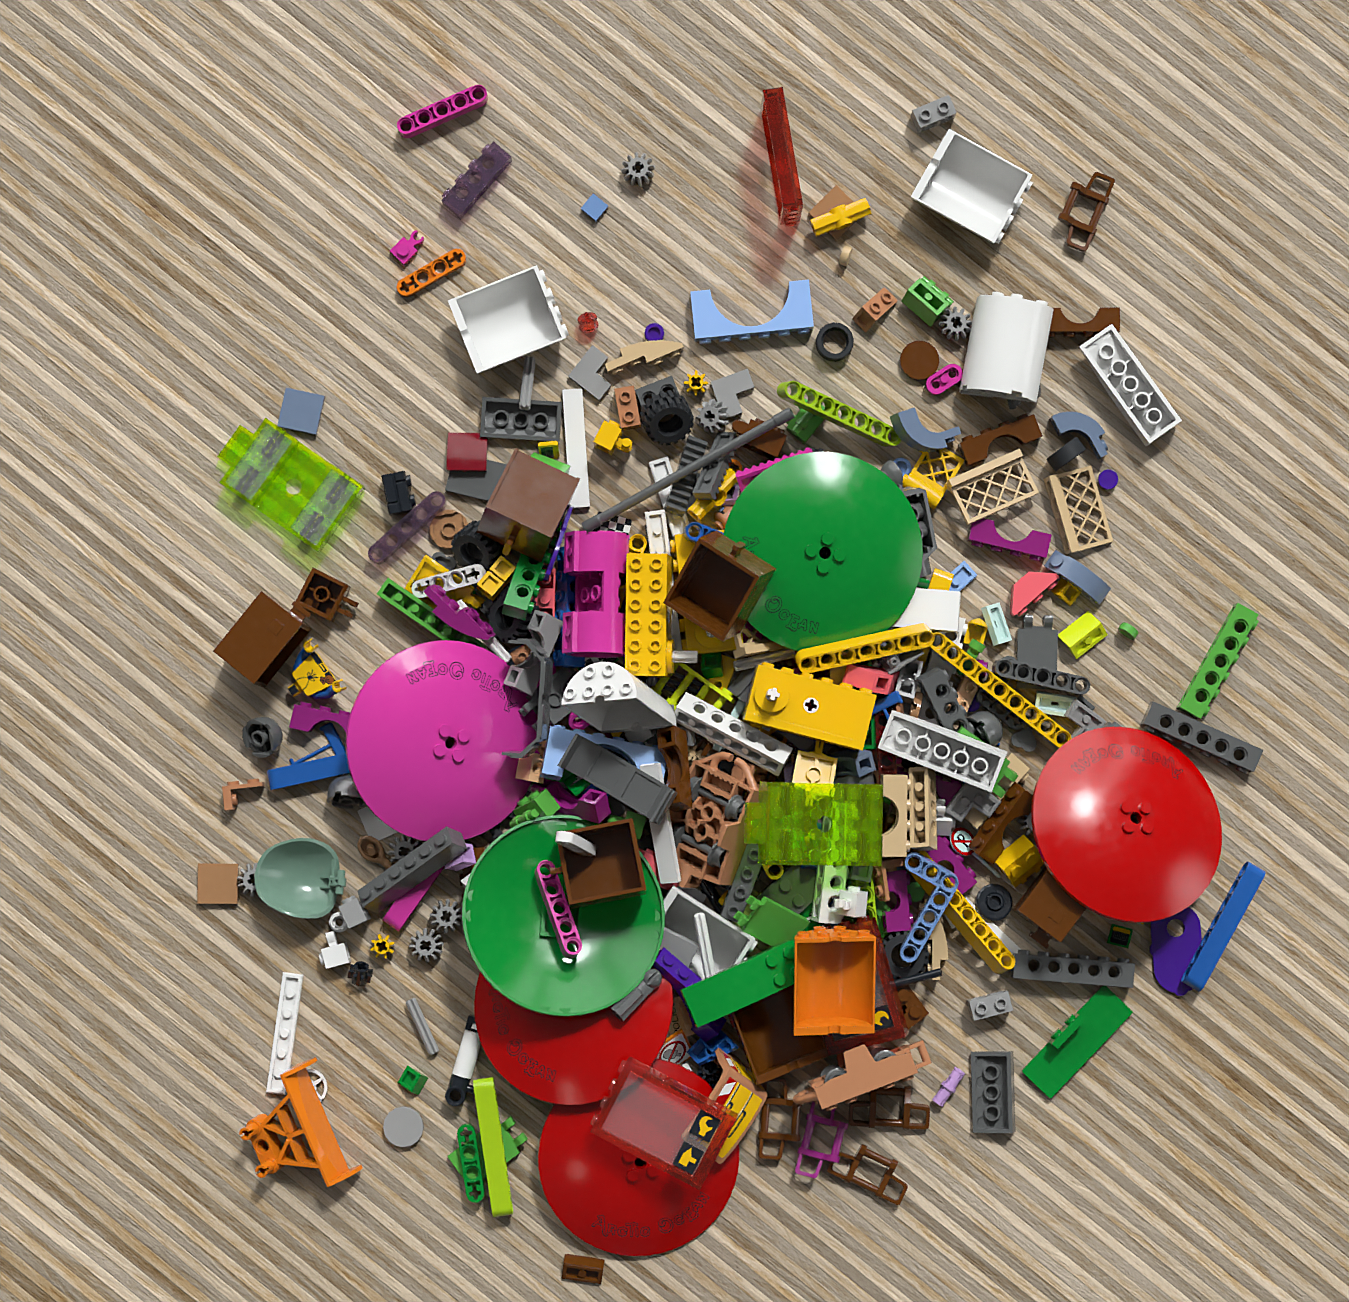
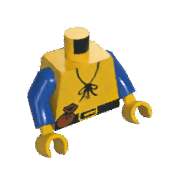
[288,638,347,699]

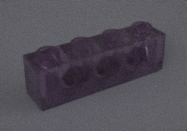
[441,141,512,220]

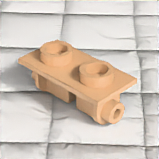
[948,675,981,712]

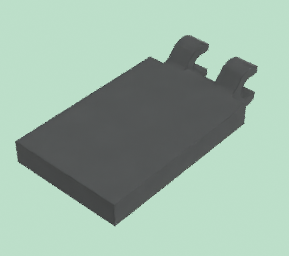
[445,460,507,501]
[1016,615,1058,690]
[519,667,577,732]

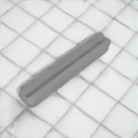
[519,356,535,410]
[406,998,439,1055]

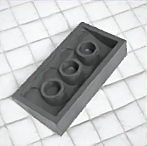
[480,397,562,442]
[971,1051,1016,1133]

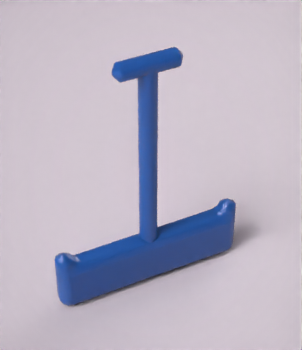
[872,691,903,721]
[289,722,346,765]

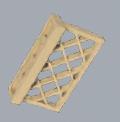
[945,449,1039,525]
[1043,466,1113,555]
[733,621,787,659]

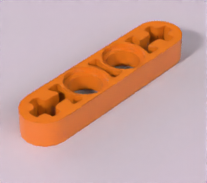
[397,249,466,297]

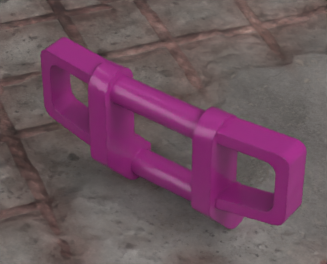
[795,1101,848,1179]

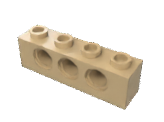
[909,767,937,851]

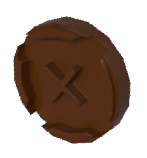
[900,340,939,380]

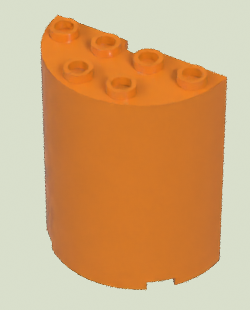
[793,926,876,1036]

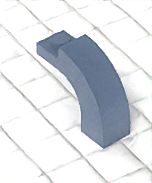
[890,407,961,452]

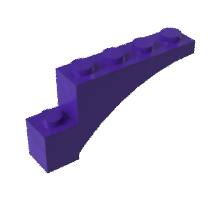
[653,947,726,1042]

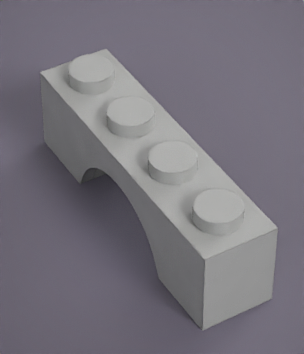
[503,610,563,696]

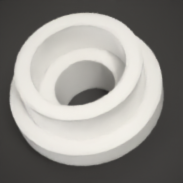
[329,912,348,932]

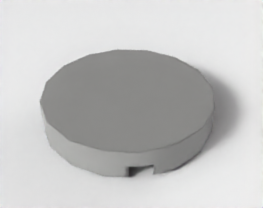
[383,1106,424,1147]

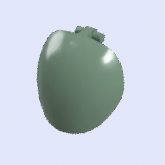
[255,838,347,919]

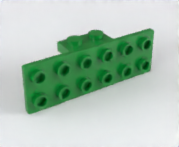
[1022,985,1133,1098]

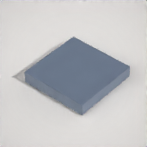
[277,388,325,435]

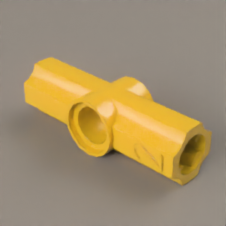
[810,198,872,237]
[687,468,738,522]

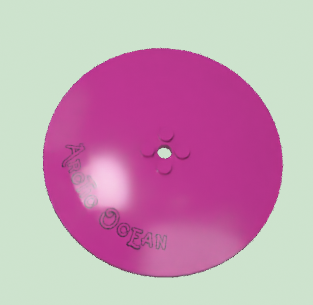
[346,640,540,841]

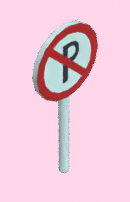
[950,827,1001,878]

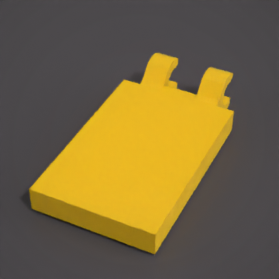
[404,555,485,609]

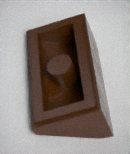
[561,1254,605,1284]

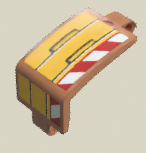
[680,1048,767,1165]

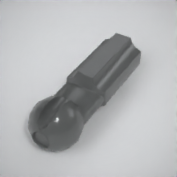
[610,969,662,1022]

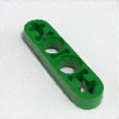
[457,1123,485,1203]

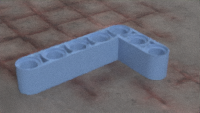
[900,852,959,962]

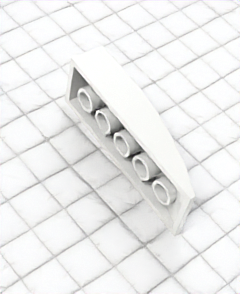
[1079,324,1182,446]
[888,588,961,632]
[878,710,1007,792]

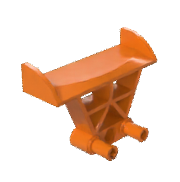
[239,1057,363,1187]

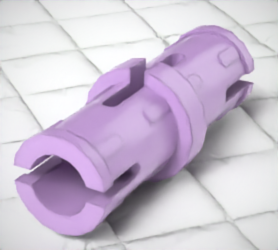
[932,1067,965,1107]

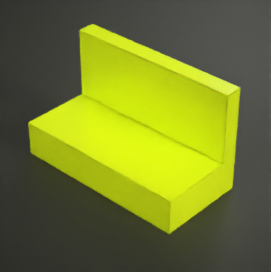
[1058,611,1108,659]

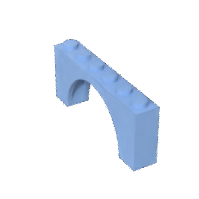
[690,280,814,344]
[540,725,666,781]

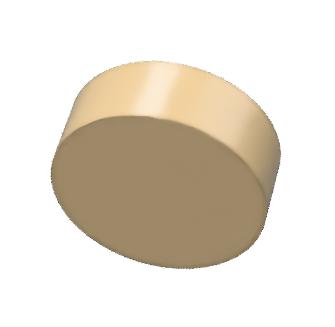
[839,246,853,266]

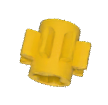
[684,370,708,396]
[370,934,395,958]

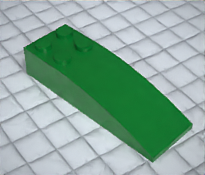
[680,940,794,1028]

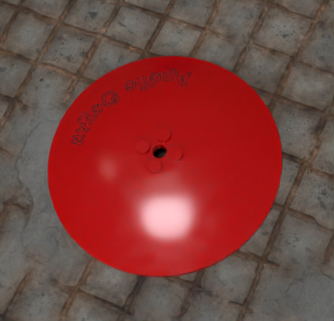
[1031,727,1222,923]
[474,913,673,1105]
[538,1058,739,1256]

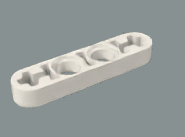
[412,564,486,598]
[555,831,597,856]

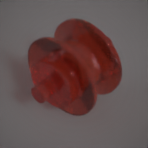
[578,312,599,333]

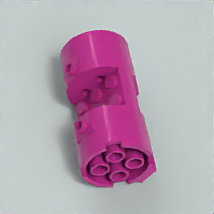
[562,531,629,658]

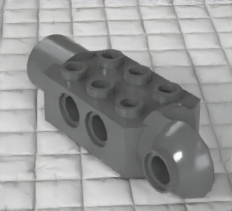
[880,460,937,578]

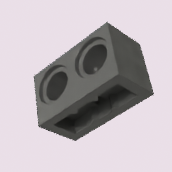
[635,376,679,407]

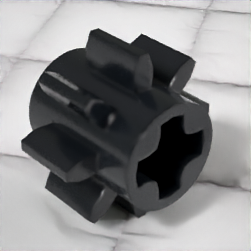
[347,961,373,986]
[697,1061,722,1086]

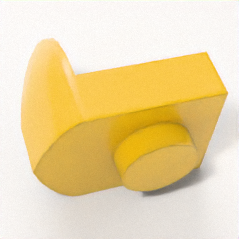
[963,618,988,645]

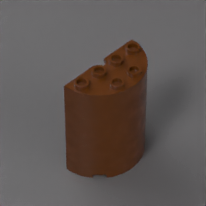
[730,984,829,1085]

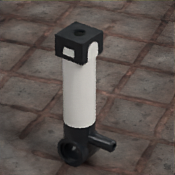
[445,1014,481,1106]

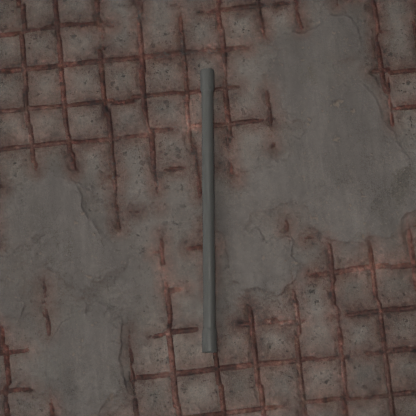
[582,407,795,533]

